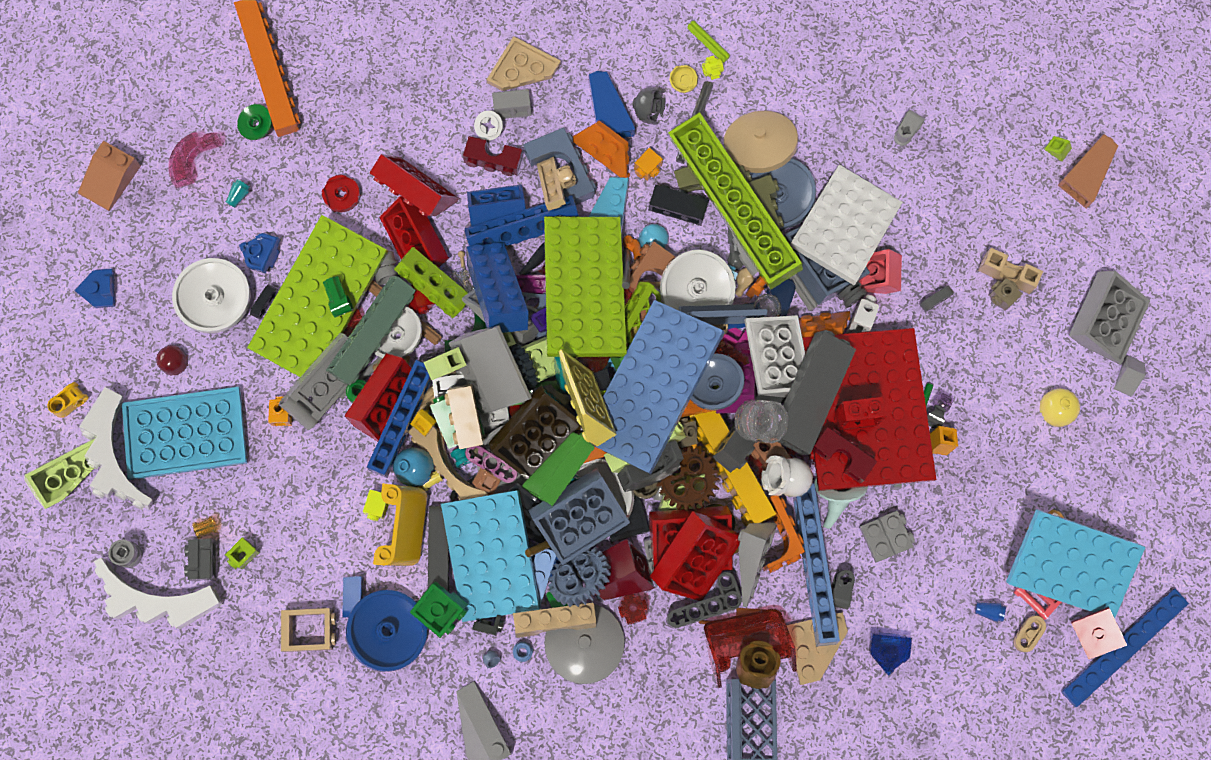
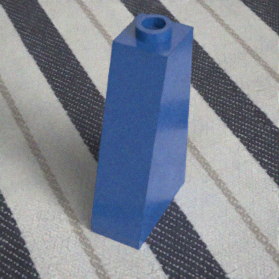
[588,71,635,138]

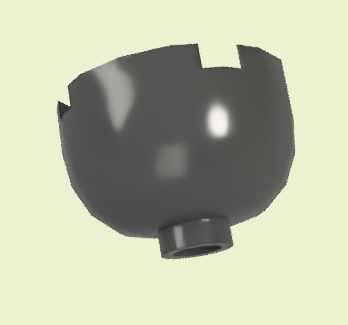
[632,87,666,125]

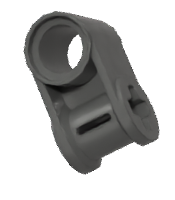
[831,570,855,610]

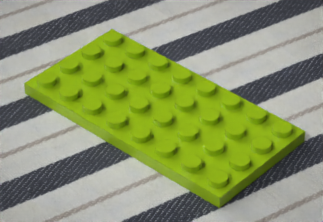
[247,214,388,377]
[544,217,627,357]

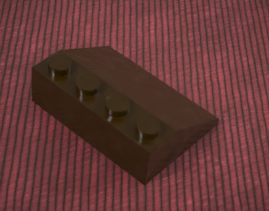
[489,385,584,480]

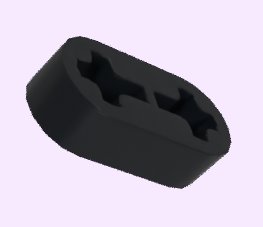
[250,284,278,319]

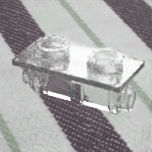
[450,266,474,293]

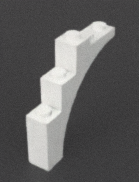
[79,387,153,510]
[94,558,223,629]

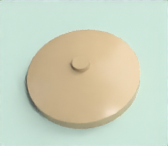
[724,111,798,173]

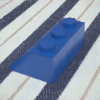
[467,184,526,226]

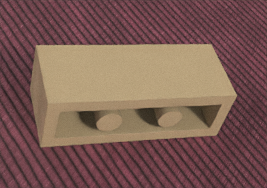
[445,384,484,449]

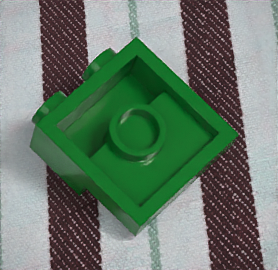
[410,581,468,638]

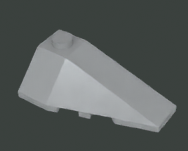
[738,523,777,608]

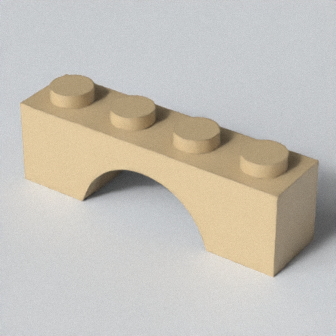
[513,603,596,638]

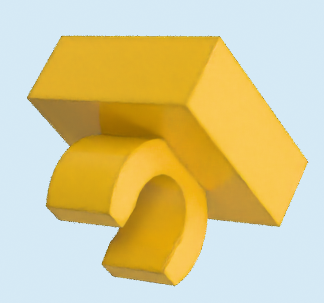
[410,409,436,436]

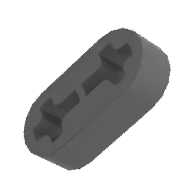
[920,285,954,312]

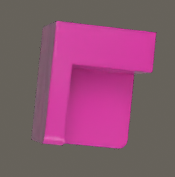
[722,328,748,347]

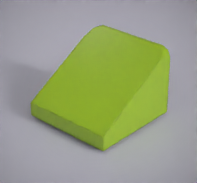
[1044,136,1072,161]

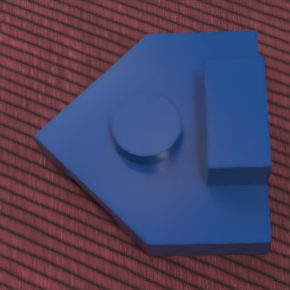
[239,233,281,274]
[74,269,115,308]

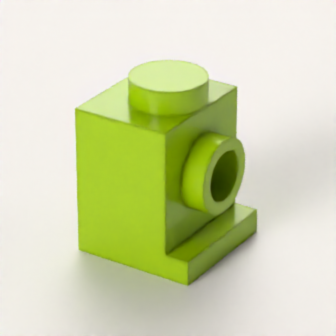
[225,537,260,570]

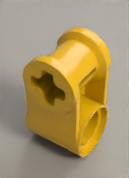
[47,382,89,418]

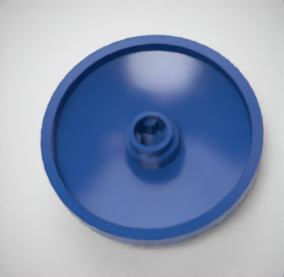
[346,590,427,672]

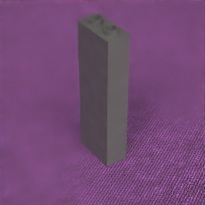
[769,330,856,455]

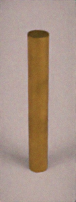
[525,541,550,557]

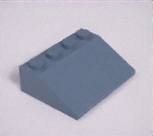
[784,227,870,305]
[528,468,630,565]

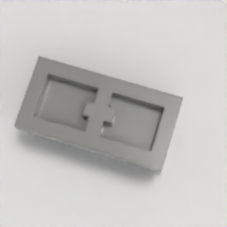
[492,89,531,119]

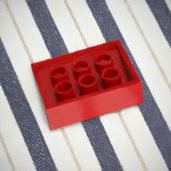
[370,154,460,217]
[649,506,732,571]
[650,511,741,601]

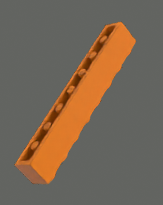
[234,0,301,137]

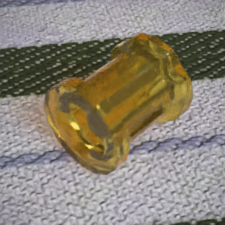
[192,516,218,539]

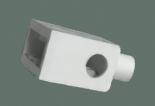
[846,295,879,334]

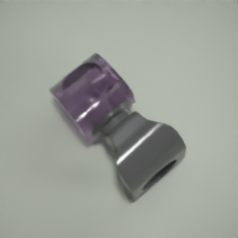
[927,391,954,429]

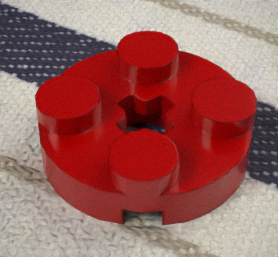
[322,175,360,212]

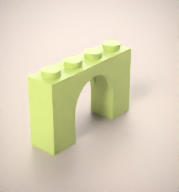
[424,332,516,380]

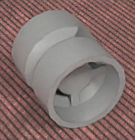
[375,251,400,285]
[108,539,142,568]

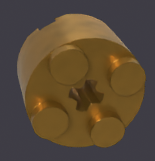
[736,641,781,689]

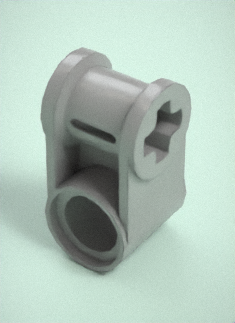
[894,110,925,146]

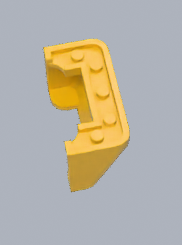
[373,483,427,566]

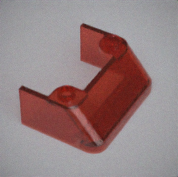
[704,609,797,688]

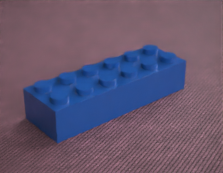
[466,242,528,333]

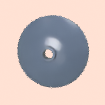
[690,354,744,410]

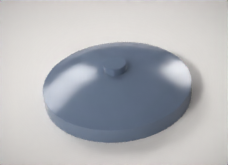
[749,158,816,229]

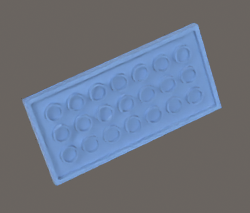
[589,300,725,474]

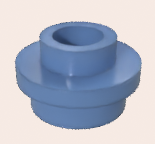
[513,642,533,662]

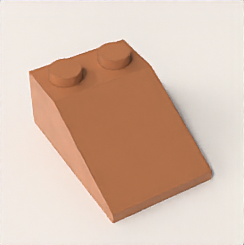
[78,141,141,211]

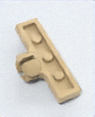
[537,157,576,211]

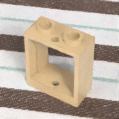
[281,608,336,652]

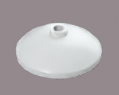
[373,306,422,359]

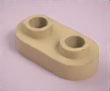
[1013,616,1046,652]

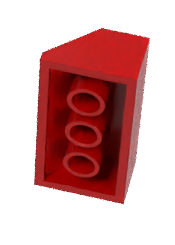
[379,196,449,268]
[344,353,412,442]

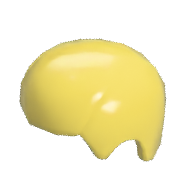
[669,65,698,93]

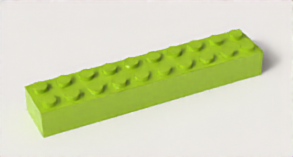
[668,112,803,290]

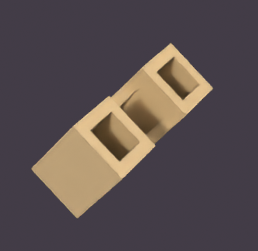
[978,248,1043,294]

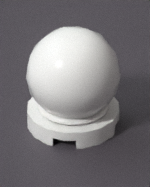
[762,456,813,497]

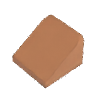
[472,468,501,495]

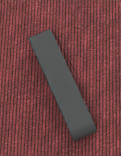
[428,506,449,592]

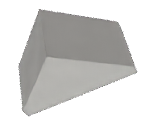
[1114,355,1146,397]

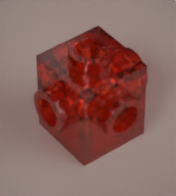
[618,594,648,626]

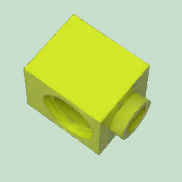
[363,490,389,521]

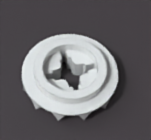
[474,111,503,140]

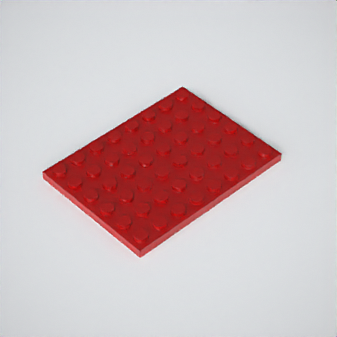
[802,328,937,491]

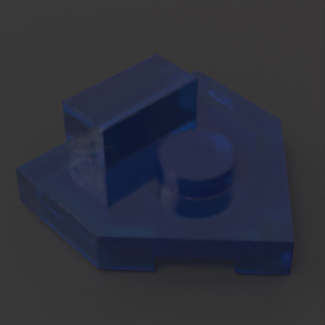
[869,632,912,676]

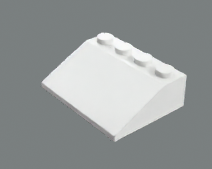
[744,316,805,397]

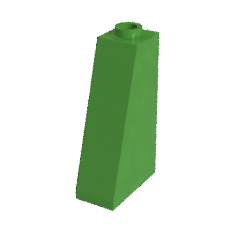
[522,432,595,506]

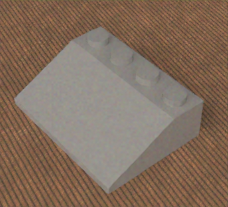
[1069,271,1150,365]
[449,326,532,413]

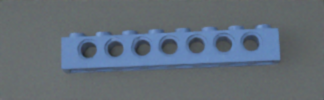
[793,484,840,647]

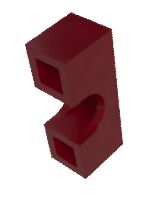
[463,136,523,176]
[812,427,877,484]

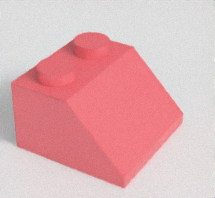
[859,249,902,294]

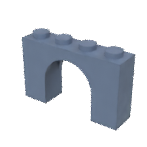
[523,127,596,205]

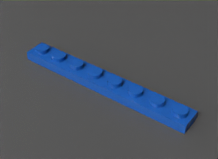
[1061,589,1189,707]

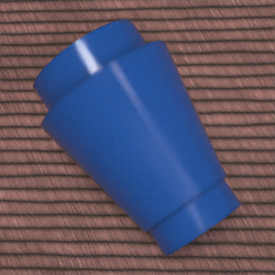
[975,602,1006,623]

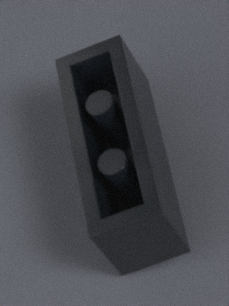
[648,184,709,226]

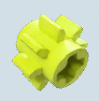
[702,56,724,80]

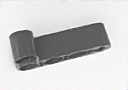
[666,572,742,629]

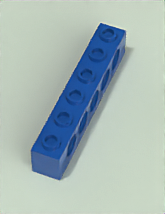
[464,195,579,246]
[366,360,432,478]

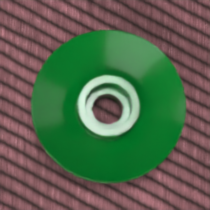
[237,104,272,140]

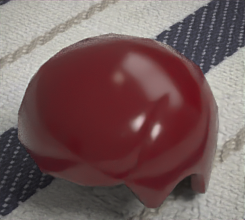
[156,345,188,376]

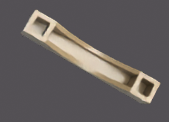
[409,423,491,500]

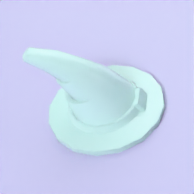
[814,479,868,529]

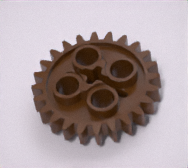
[656,447,721,511]

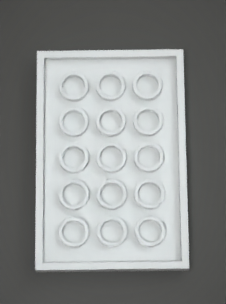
[790,164,903,285]

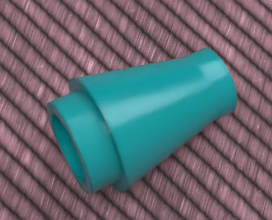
[225,179,250,208]

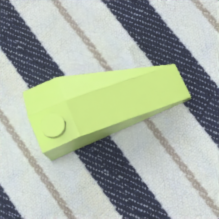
[24,439,95,510]

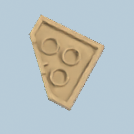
[486,36,561,91]
[784,612,848,685]

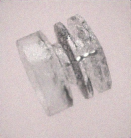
[734,399,789,443]

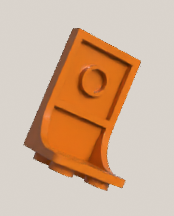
[762,496,805,573]

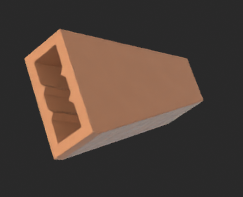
[1058,134,1119,209]

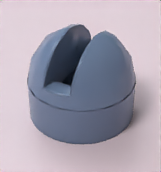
[483,650,500,668]

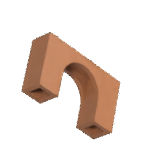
[624,241,675,322]

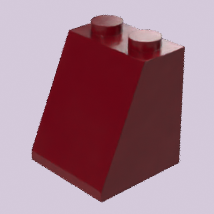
[595,539,655,601]

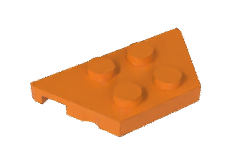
[572,120,630,178]
[798,311,850,337]

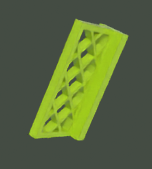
[625,282,663,345]

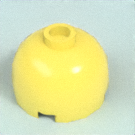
[1039,388,1080,427]

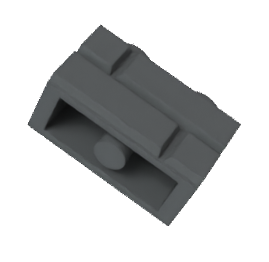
[184,538,216,581]

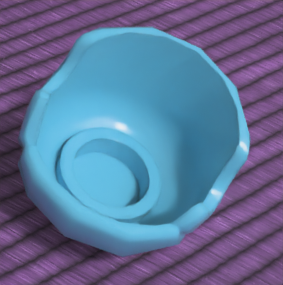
[638,224,669,248]

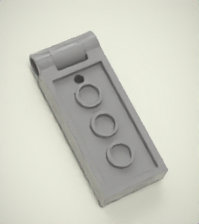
[279,333,372,430]

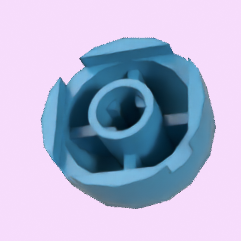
[393,447,434,487]

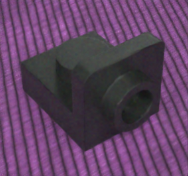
[472,615,504,636]

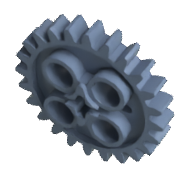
[548,548,611,607]

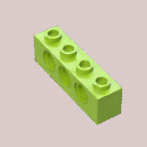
[394,247,468,318]

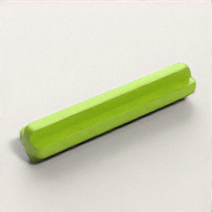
[687,21,730,63]

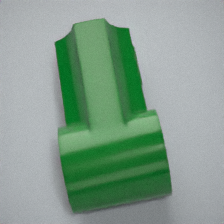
[323,276,353,318]

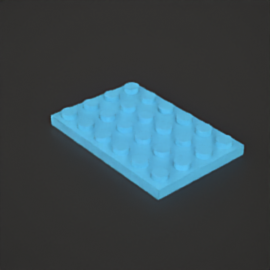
[122,387,247,480]
[441,490,541,622]
[1006,509,1146,618]

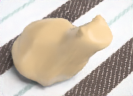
[735,268,754,297]

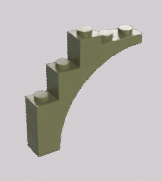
[674,166,784,233]

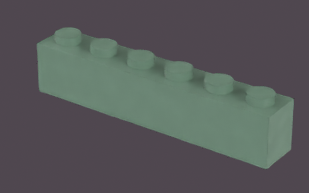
[326,276,416,385]

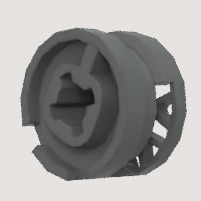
[837,280,867,308]

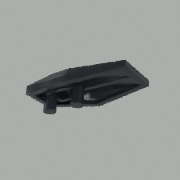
[507,483,546,543]

